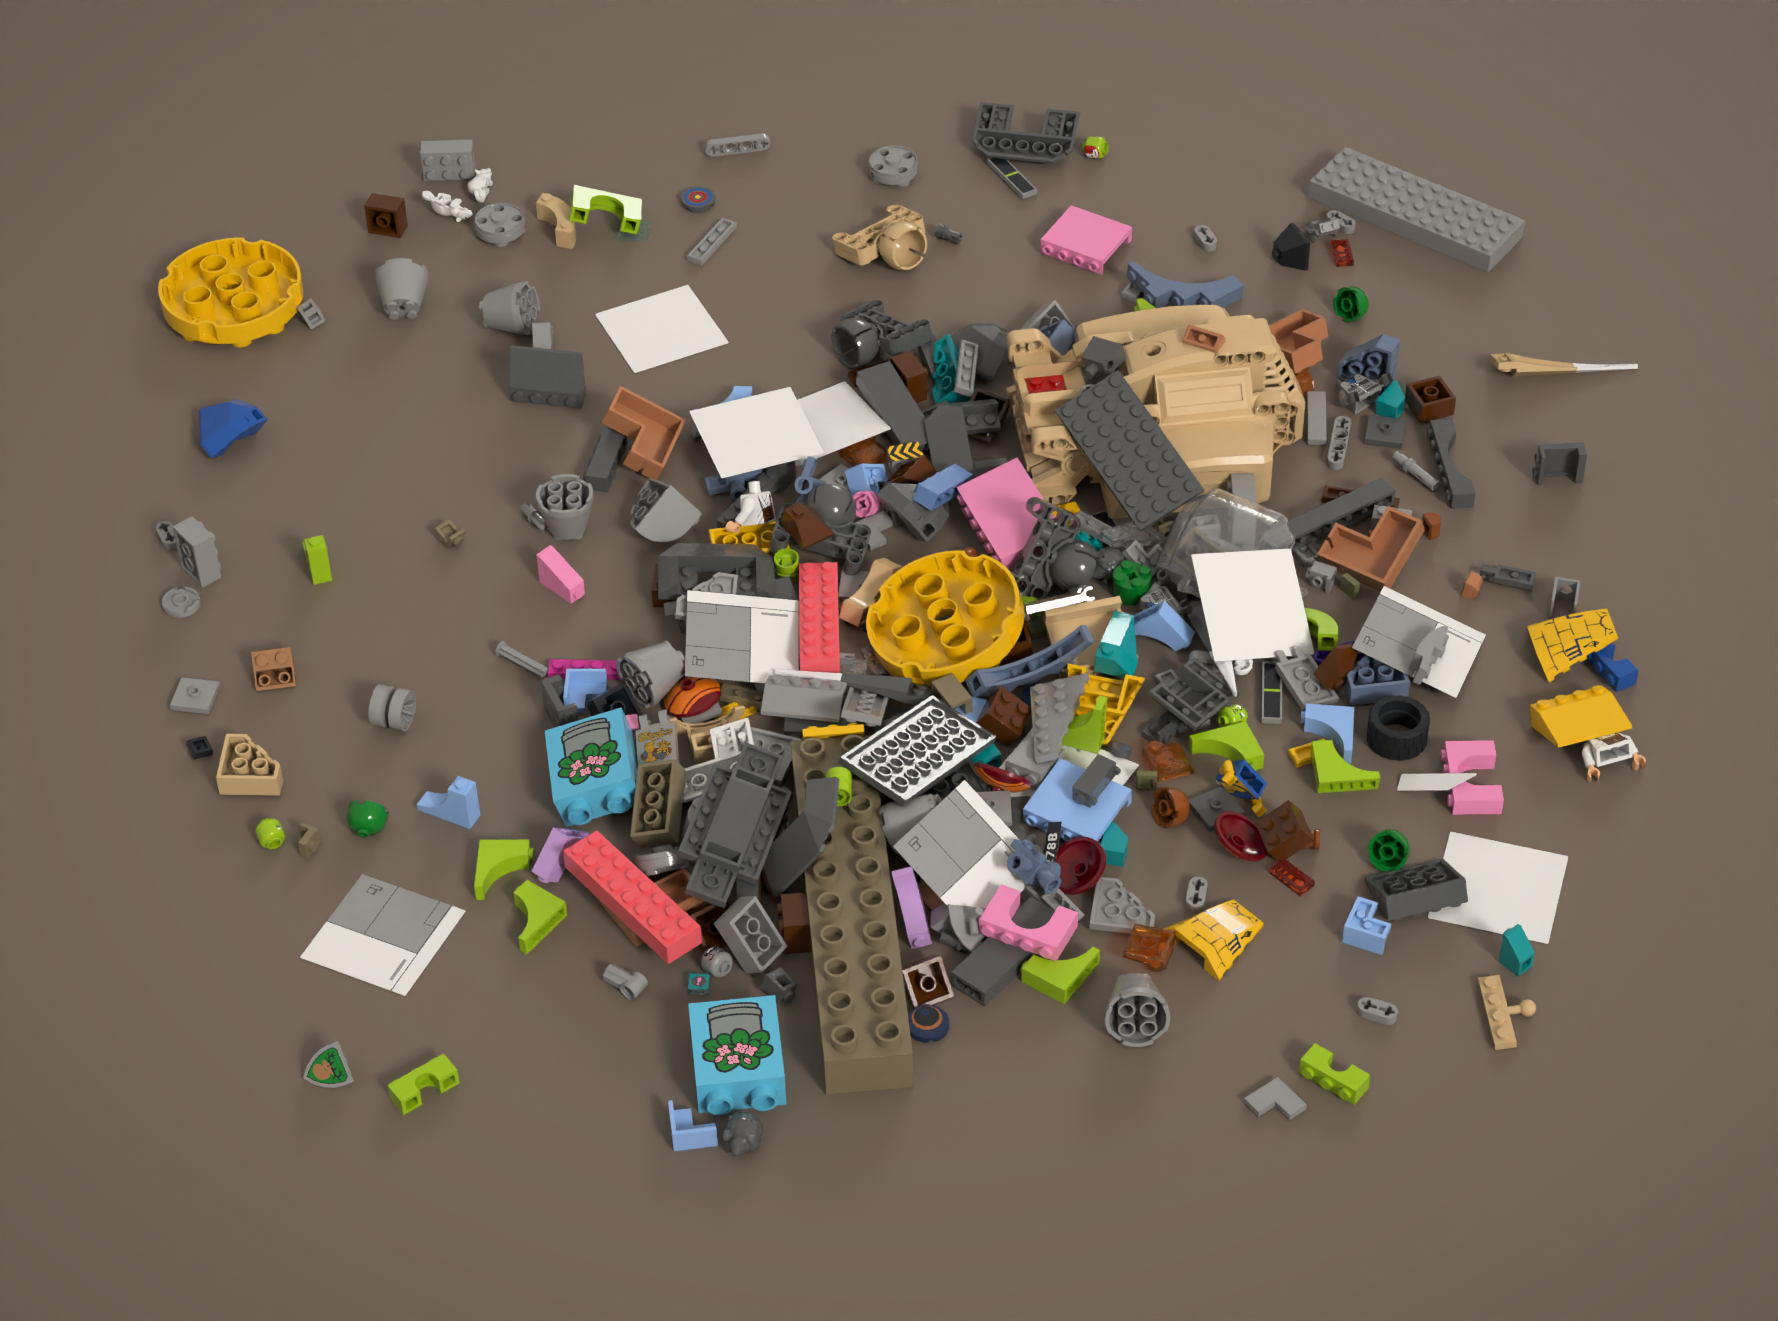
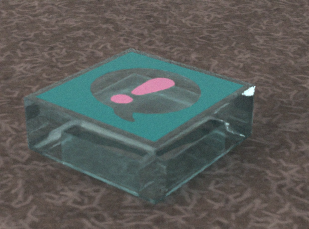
[687,973,711,995]

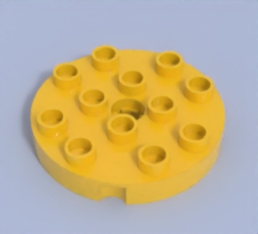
[158,238,304,347]
[866,550,1025,687]

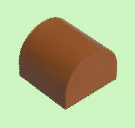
[1422,512,1441,540]

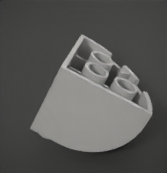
[630,477,702,542]

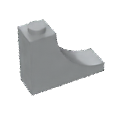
[532,322,554,350]

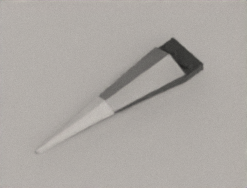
[1183,600,1237,697]
[774,669,932,705]

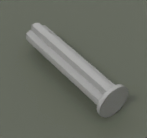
[495,641,548,678]

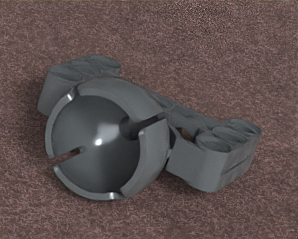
[831,300,931,368]
[769,484,871,575]
[1007,497,1097,600]

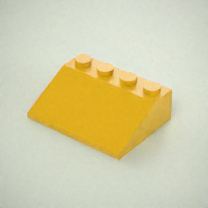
[1530,685,1632,748]

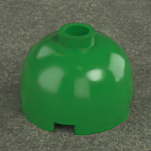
[1333,286,1369,323]
[346,800,389,838]
[1367,829,1410,872]

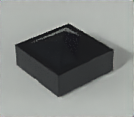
[186,736,213,760]

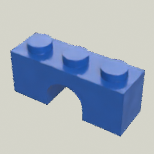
[1586,642,1638,692]

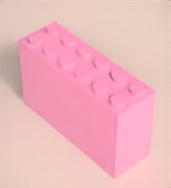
[956,458,1055,571]

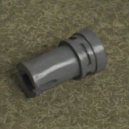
[935,224,962,244]

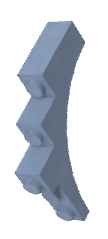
[1126,261,1244,308]
[965,625,1094,697]

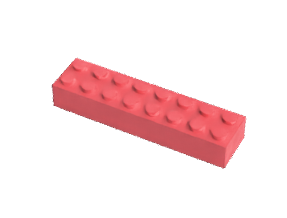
[799,562,840,673]
[563,830,702,964]

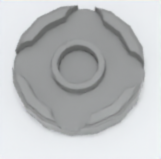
[162,587,201,618]

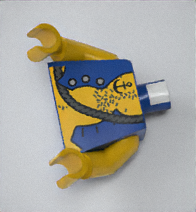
[1216,760,1267,817]

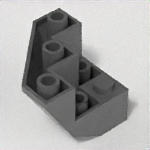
[951,323,1009,381]
[876,482,950,543]

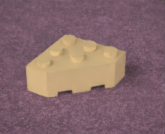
[216,734,283,795]

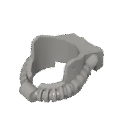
[1304,217,1340,242]

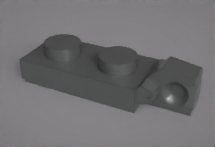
[1480,564,1535,590]

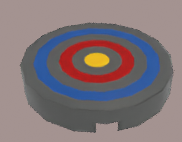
[681,187,715,212]

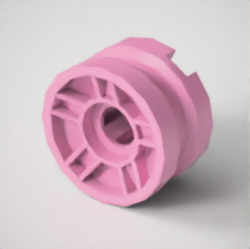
[852,490,880,518]

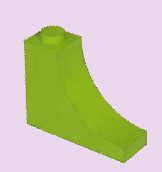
[302,535,332,585]
[1062,696,1107,754]
[1189,721,1264,771]
[1310,739,1380,793]
[474,839,534,900]
[513,880,567,955]
[1020,947,1100,1004]

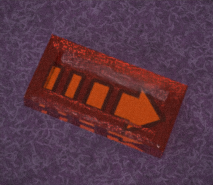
[1330,239,1354,267]
[1270,858,1315,897]

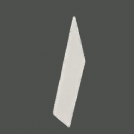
[1397,773,1477,791]

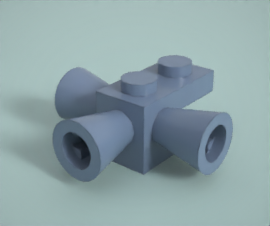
[794,456,826,504]
[704,469,762,502]
[1007,839,1062,894]

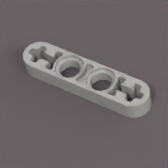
[704,133,771,157]
[1327,416,1351,470]

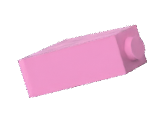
[536,545,585,604]

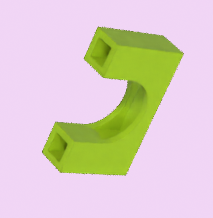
[569,185,642,235]

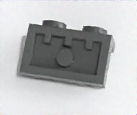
[1141,711,1187,748]

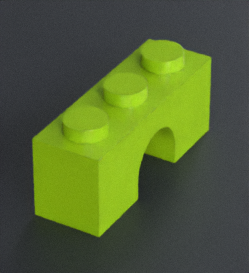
[1299,1043,1370,1105]
[387,1053,460,1115]

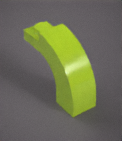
[1304,608,1338,651]

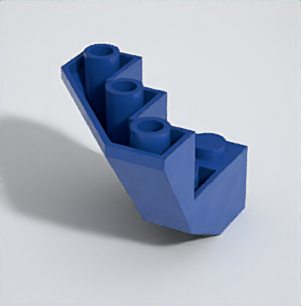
[199,399,268,459]

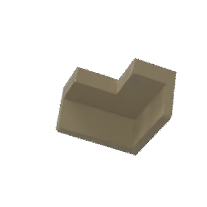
[931,673,973,715]

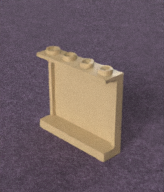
[1042,596,1139,679]

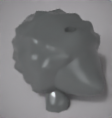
[1091,547,1125,586]
[723,1112,763,1157]

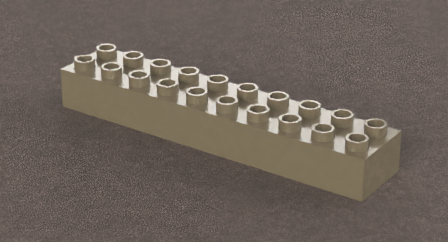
[791,735,913,1095]

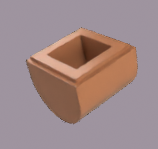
[1461,571,1483,599]

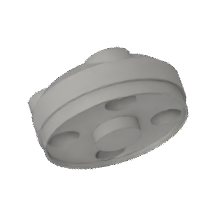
[869,145,918,187]
[474,203,526,247]
[634,843,692,876]

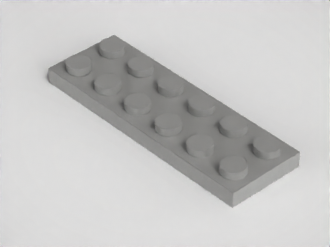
[841,686,889,727]

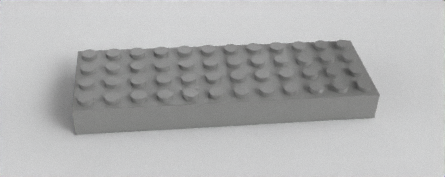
[1308,147,1525,272]

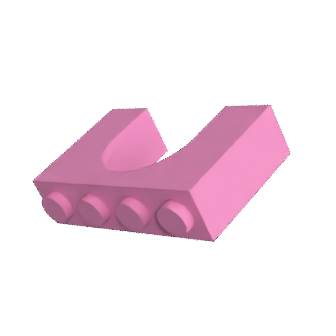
[1440,740,1504,815]
[979,884,1078,961]

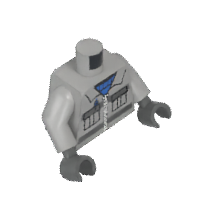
[1337,372,1393,414]
[1133,569,1192,618]

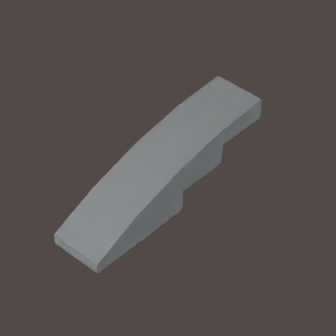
[1021,884,1084,921]

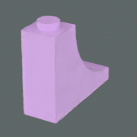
[531,827,590,884]
[892,866,932,949]

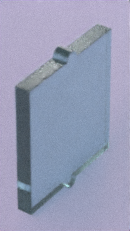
[617,221,650,241]

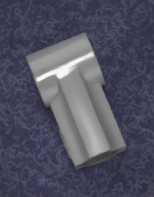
[603,964,648,1000]

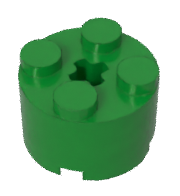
[1112,560,1151,606]

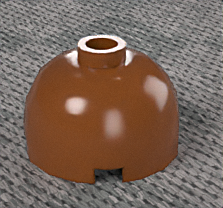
[1151,787,1190,829]

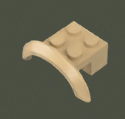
[670,706,745,765]

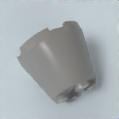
[375,258,428,320]
[479,281,540,335]
[536,474,594,540]
[616,640,685,709]
[879,794,942,862]
[1104,973,1171,1047]

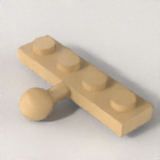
[1478,975,1536,1050]

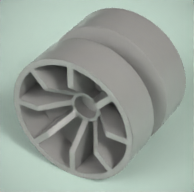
[368,684,416,731]

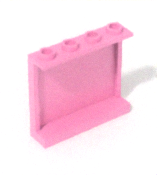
[1040,206,1132,275]

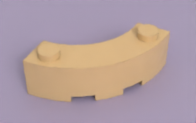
[536,193,576,249]
[839,558,903,627]

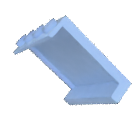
[1023,758,1132,842]

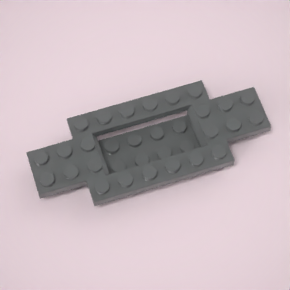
[677,742,792,908]

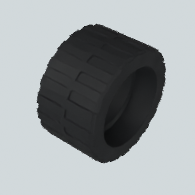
[1367,695,1430,761]

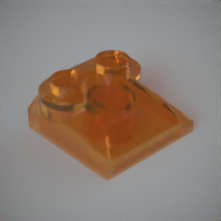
[839,436,887,467]
[1142,741,1194,782]
[1122,924,1176,972]

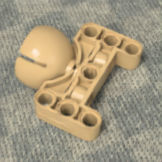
[832,205,927,270]

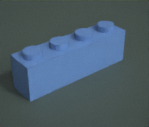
[913,464,973,511]

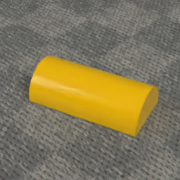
[709,521,790,557]

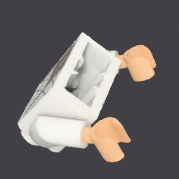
[725,481,776,533]
[1582,732,1646,783]

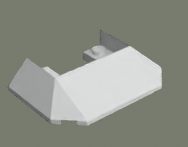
[682,718,754,804]

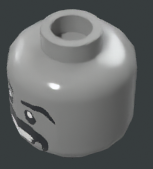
[701,947,733,978]

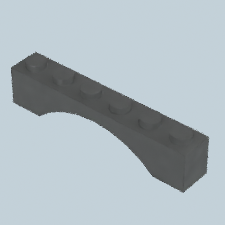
[1427,419,1475,509]
[717,461,796,528]

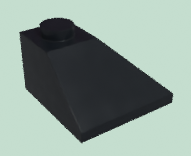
[1272,223,1310,271]
[584,682,643,720]

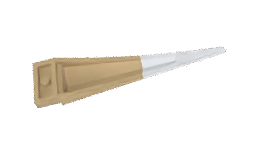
[1490,353,1638,377]

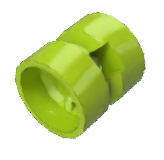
[774,548,799,583]
[825,767,852,806]

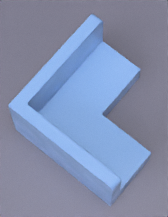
[845,463,888,503]
[563,669,608,714]
[1342,896,1391,955]
[668,1100,718,1151]

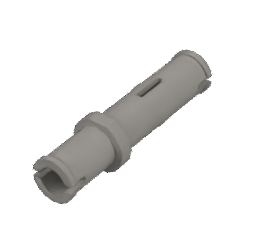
[1392,450,1440,491]

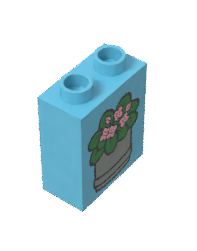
[545,708,638,827]
[688,995,786,1115]

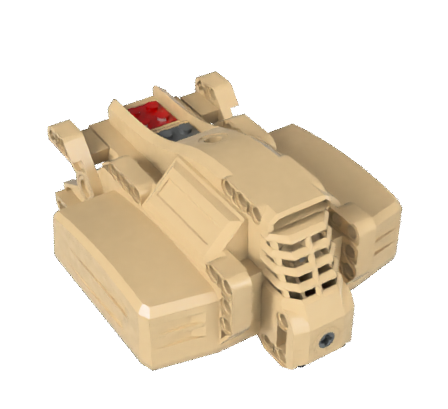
[1006,305,1305,519]

